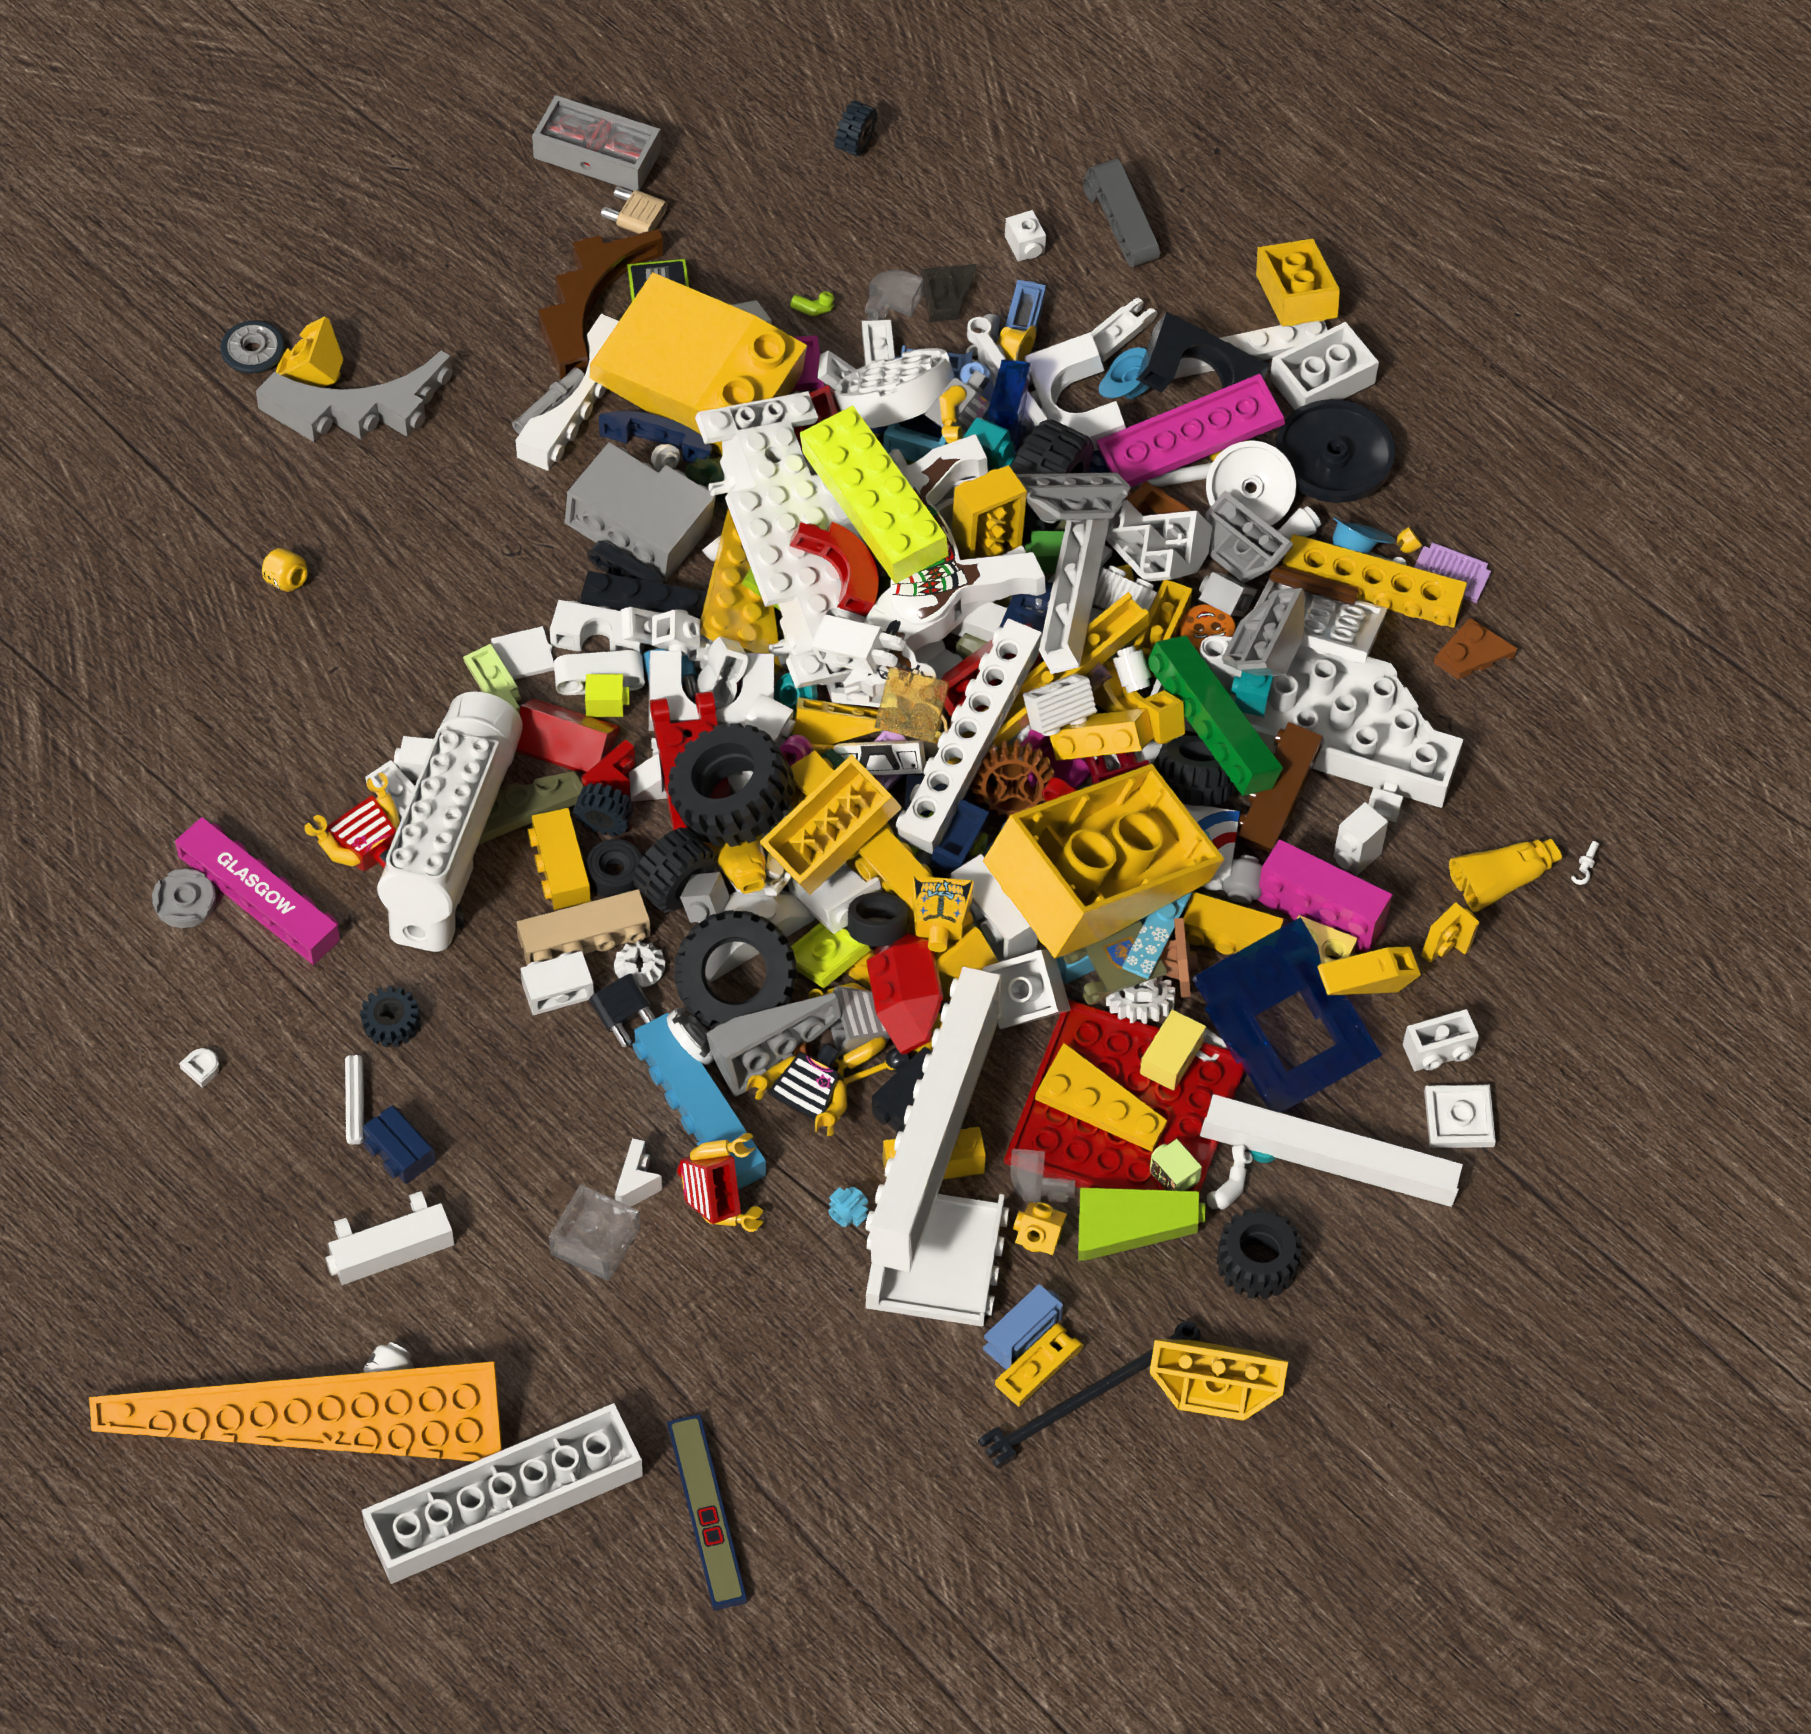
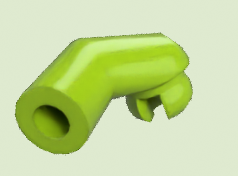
[790,291,835,316]

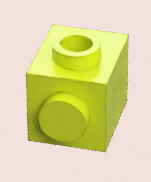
[585,674,630,717]

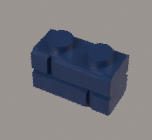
[363,1105,436,1184]

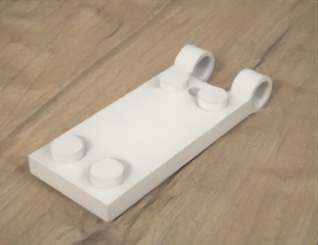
[966,317,1049,443]

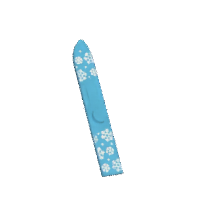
[1122,830,1211,979]

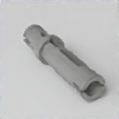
[512,367,585,434]

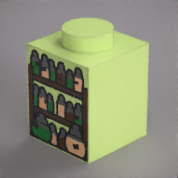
[1149,1139,1202,1191]

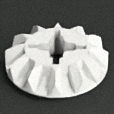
[614,940,665,988]

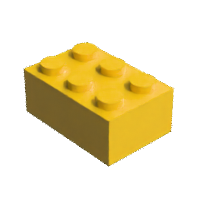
[1256,239,1340,327]

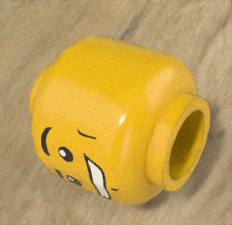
[262,548,307,592]

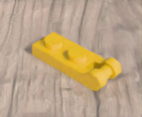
[995,1323,1084,1407]

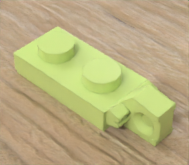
[463,644,521,714]

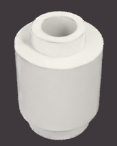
[1113,646,1151,693]

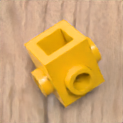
[1013,1202,1067,1255]

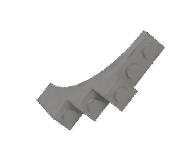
[256,350,452,442]

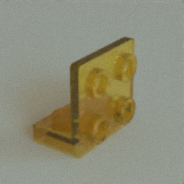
[874,668,949,744]

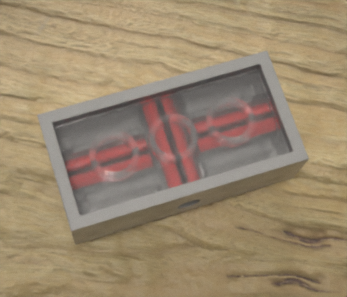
[532,95,661,191]

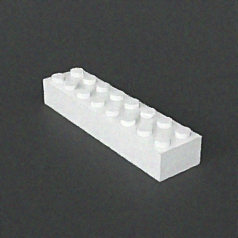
[362,1403,643,1584]

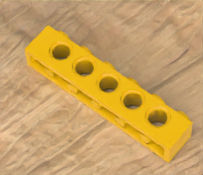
[1282,534,1467,628]

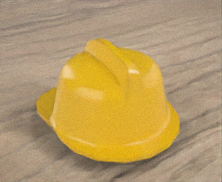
[996,325,1036,383]

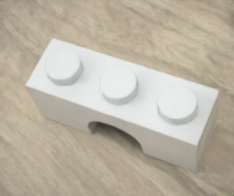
[550,600,645,655]

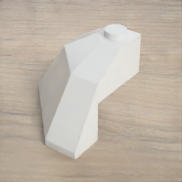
[1106,500,1212,582]

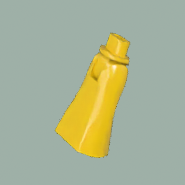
[704,834,766,894]
[1449,839,1562,912]

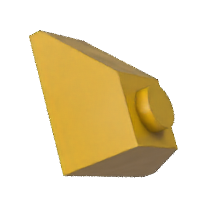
[275,316,343,388]

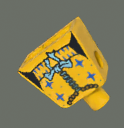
[912,876,973,952]

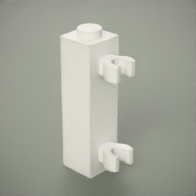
[325,1191,454,1285]

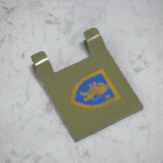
[1062,921,1167,1005]

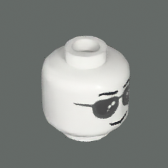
[363,1342,414,1373]

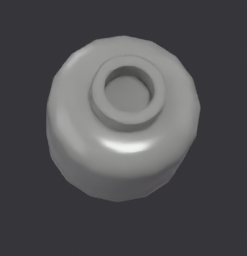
[1222,855,1262,904]

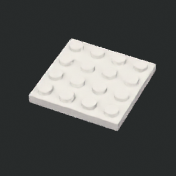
[1254,579,1388,664]

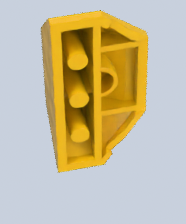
[1150,1339,1288,1421]

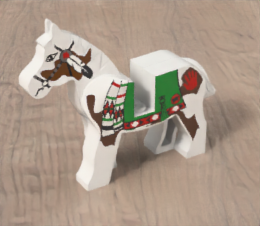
[844,434,1046,704]

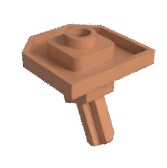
[1160,918,1198,998]

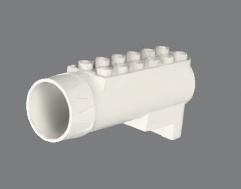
[377,692,523,952]

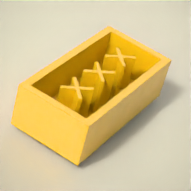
[951,465,1027,560]
[760,754,902,895]

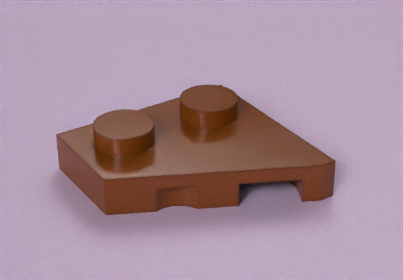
[1434,618,1518,679]

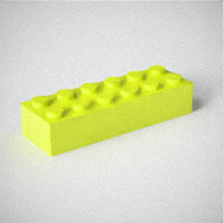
[800,405,948,584]

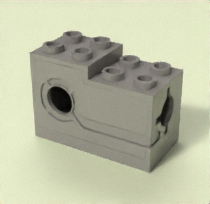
[565,442,716,582]

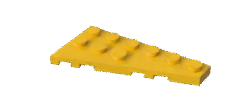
[700,508,782,673]

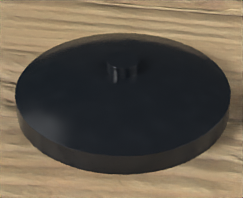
[1276,399,1395,503]

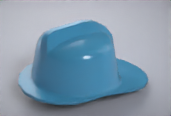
[1099,347,1149,399]
[1333,517,1396,555]

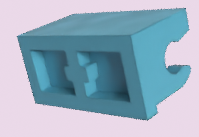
[883,423,949,462]

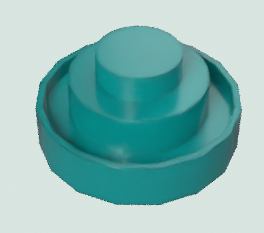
[774,673,818,718]

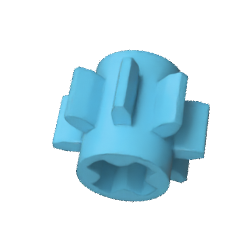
[828,1187,868,1227]

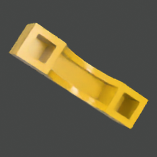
[1087,658,1185,745]

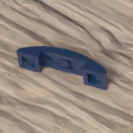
[599,411,713,469]

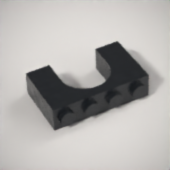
[1136,312,1270,393]

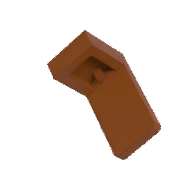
[1125,481,1192,515]

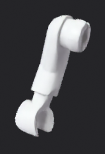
[1207,1145,1253,1209]

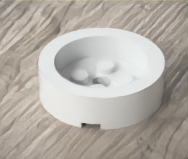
[834,348,955,429]

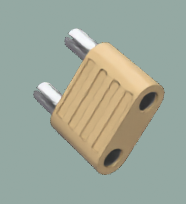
[601,187,668,234]

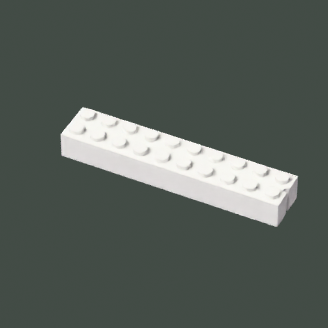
[866,967,1001,1272]

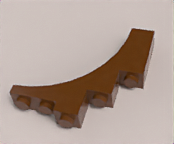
[538,229,663,380]

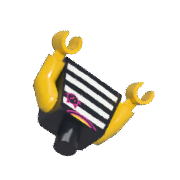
[746,1044,847,1136]

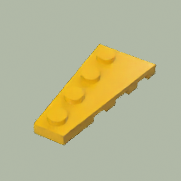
[1035,1043,1167,1152]

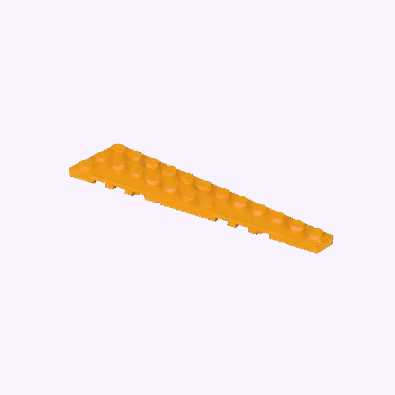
[89,1361,502,1462]

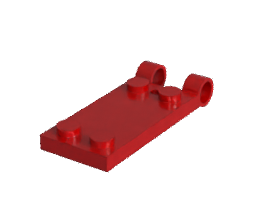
[650,691,731,831]

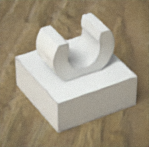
[1368,781,1403,822]

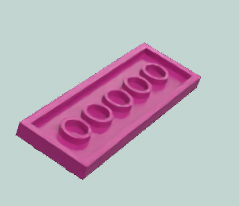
[1096,374,1285,487]

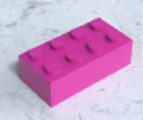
[1256,839,1392,953]

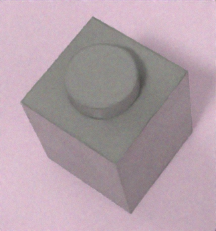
[680,872,730,922]

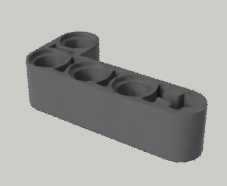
[1083,158,1160,268]

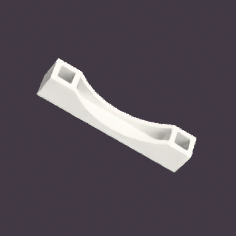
[516,314,619,471]

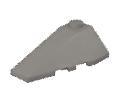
[706,993,841,1097]

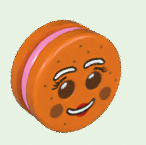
[1178,604,1236,656]

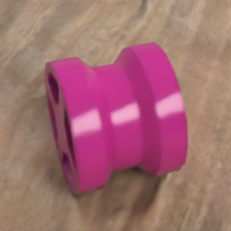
[779,735,813,766]

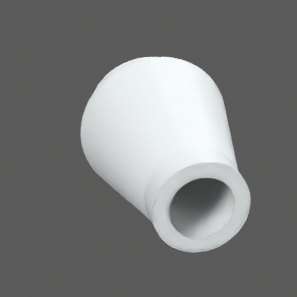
[1278,506,1321,541]

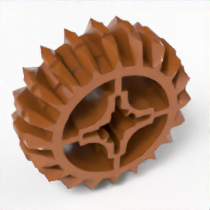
[971,739,1054,820]

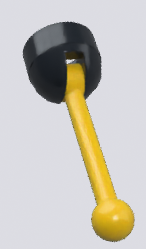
[843,1048,909,1087]

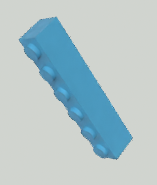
[633,1013,766,1190]

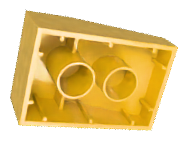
[589,272,807,456]
[983,764,1225,959]

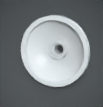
[1206,441,1296,526]

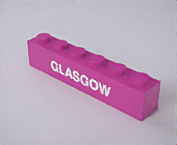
[175,817,340,965]

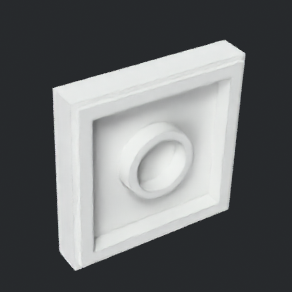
[1424,1085,1496,1148]

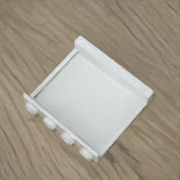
[865,1194,1009,1327]

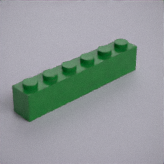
[1147,635,1283,796]

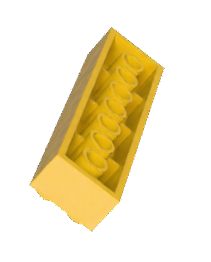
[790,750,974,956]

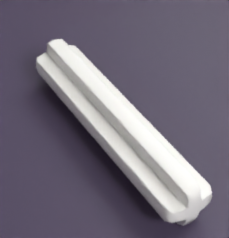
[345,1055,364,1145]

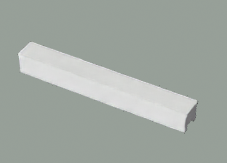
[1039,519,1110,674]
[1200,1094,1463,1207]

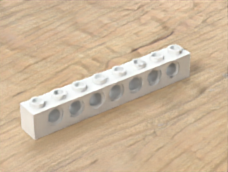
[896,618,1042,854]

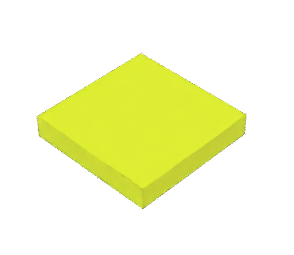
[791,922,870,988]

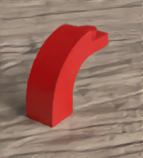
[789,522,878,617]

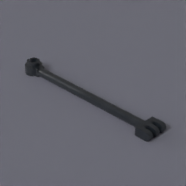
[978,1322,1201,1469]

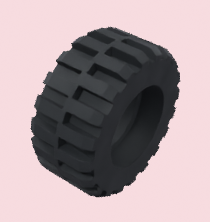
[1010,419,1094,536]
[668,723,795,847]
[674,910,797,1029]

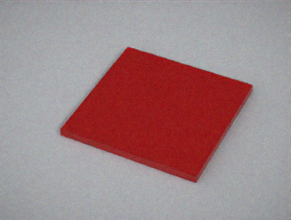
[1004,999,1249,1196]

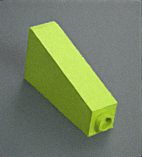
[1078,1188,1205,1261]

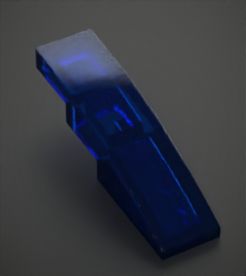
[989,359,1031,456]

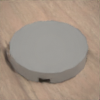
[152,868,216,928]

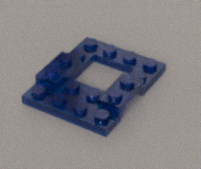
[1192,917,1382,1113]

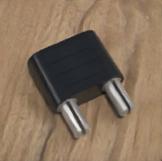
[589,973,656,1047]

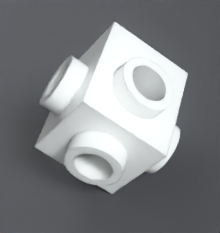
[652,610,700,656]

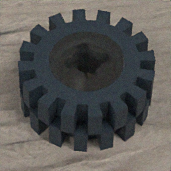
[835,100,878,157]
[573,783,634,836]
[360,986,421,1047]

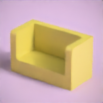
[1140,1010,1206,1091]

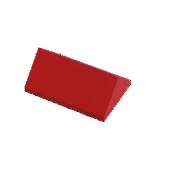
[516,698,620,774]

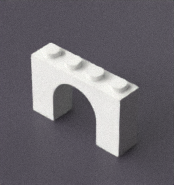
[1023,332,1126,451]
[649,651,774,735]

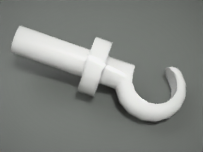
[1571,841,1599,885]

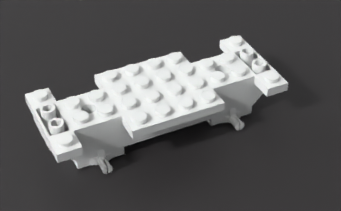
[695,391,879,689]

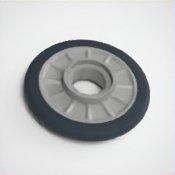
[220,320,285,373]

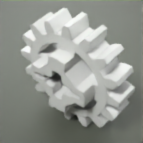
[1106,976,1175,1024]

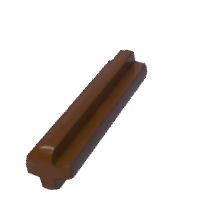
[1270,564,1359,605]

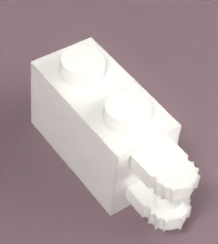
[811,614,906,674]

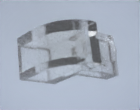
[865,270,924,321]
[1010,1149,1076,1204]

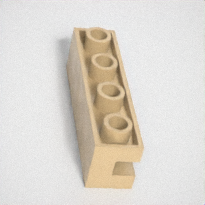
[516,889,650,965]

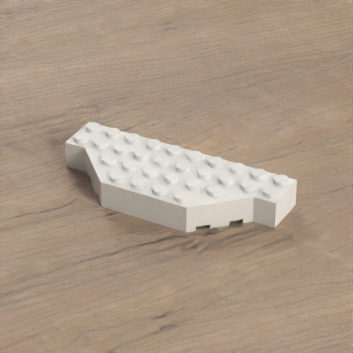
[1150,645,1463,808]

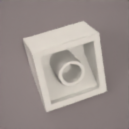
[983,949,1071,1029]

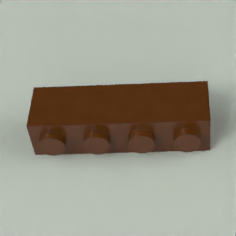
[1237,722,1325,853]

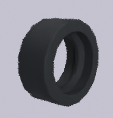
[848,892,908,947]

